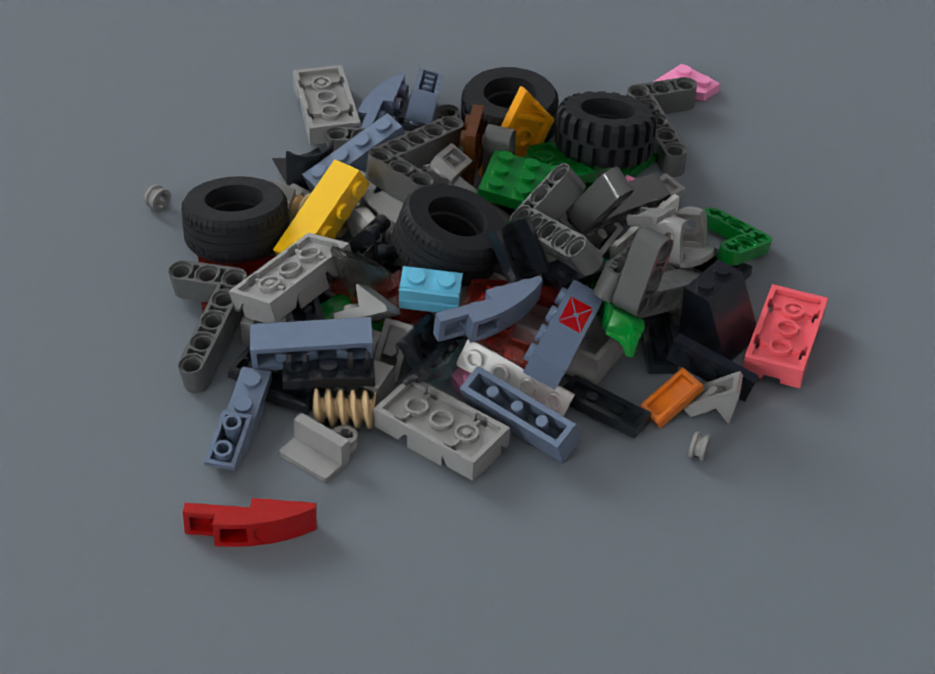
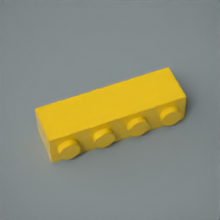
[273,159,370,255]

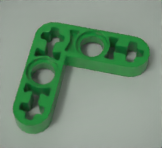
[704,207,772,266]

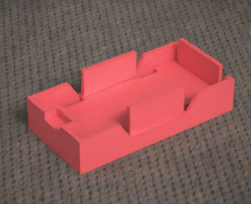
[743,284,828,389]

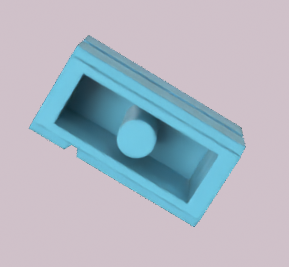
[399,266,463,313]

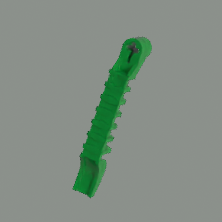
[588,258,645,358]

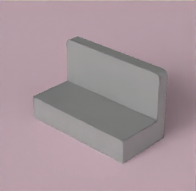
[279,413,350,483]

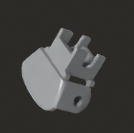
[627,206,714,268]

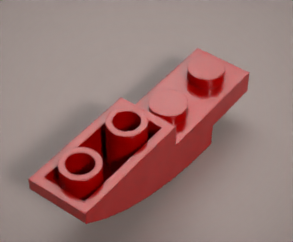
[182,498,318,547]

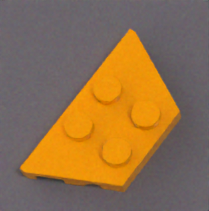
[478,86,555,177]

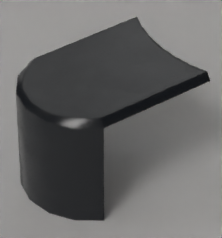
[272,140,334,190]

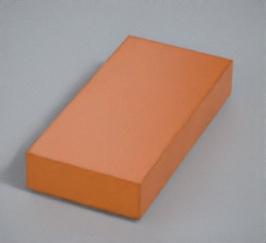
[639,367,705,429]

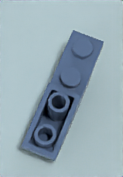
[357,73,409,128]
[433,276,543,343]
[204,367,273,471]

